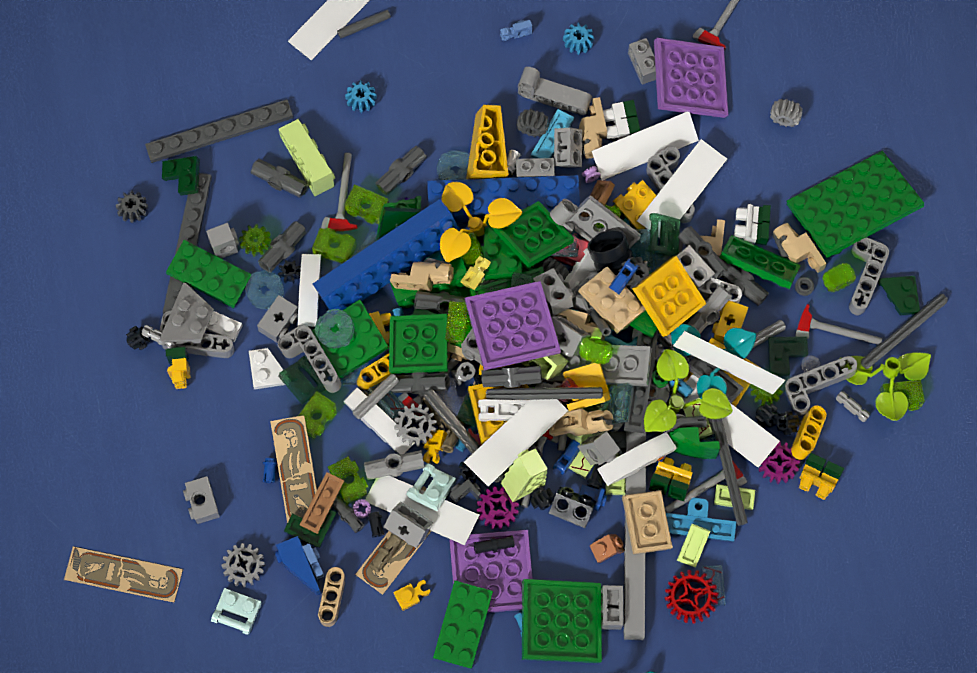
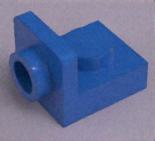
[579,484,607,511]

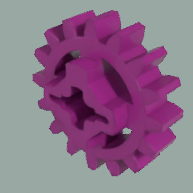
[758,442,800,484]
[477,486,519,530]

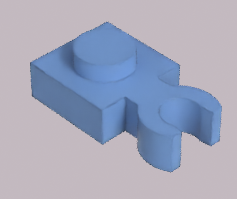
[500,20,532,41]
[302,543,324,580]

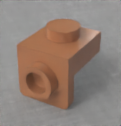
[590,534,624,563]

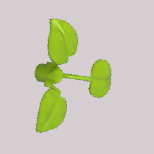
[644,349,733,432]
[839,353,931,421]

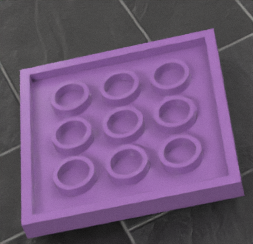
[654,38,728,118]
[465,281,561,370]
[449,530,532,613]

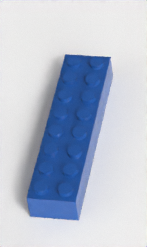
[427,175,580,223]
[313,199,460,316]

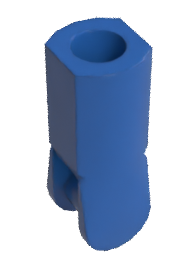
[609,259,639,295]
[553,439,580,475]

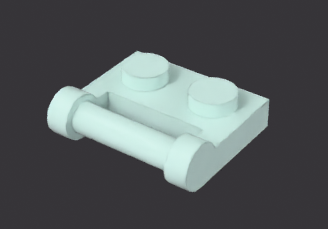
[406,463,456,511]
[211,588,262,635]

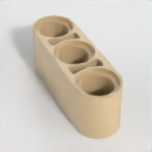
[318,567,345,627]

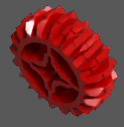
[665,570,719,624]

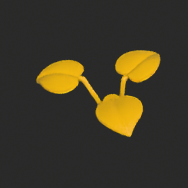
[440,182,522,263]

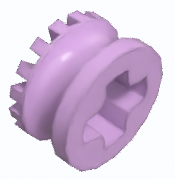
[582,166,601,183]
[353,499,371,518]

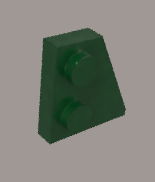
[878,276,920,315]

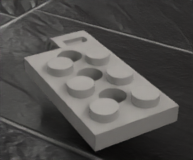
[550,195,641,248]

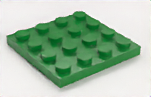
[522,579,602,663]

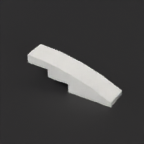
[298,254,321,328]
[343,388,415,455]
[597,432,677,486]

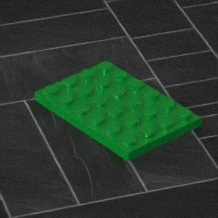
[786,151,924,258]

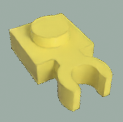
[460,256,491,290]

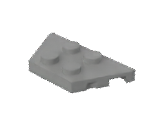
[158,283,214,345]

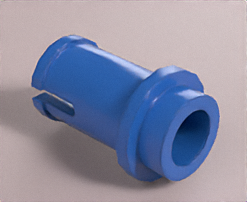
[262,458,278,483]

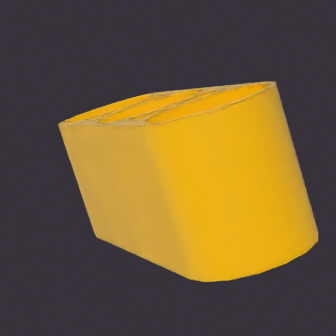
[357,354,395,390]
[791,405,827,460]

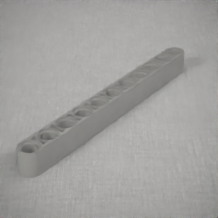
[624,430,646,640]

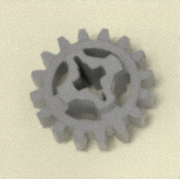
[394,403,436,446]
[222,543,265,587]

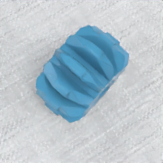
[563,22,594,55]
[345,80,377,113]

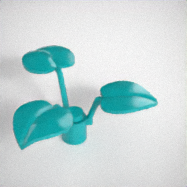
[671,324,757,399]

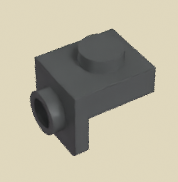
[450,479,481,504]

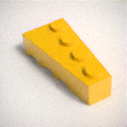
[466,105,508,179]

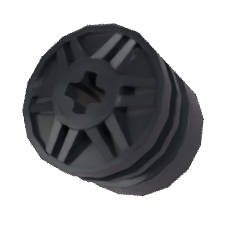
[587,230,634,276]

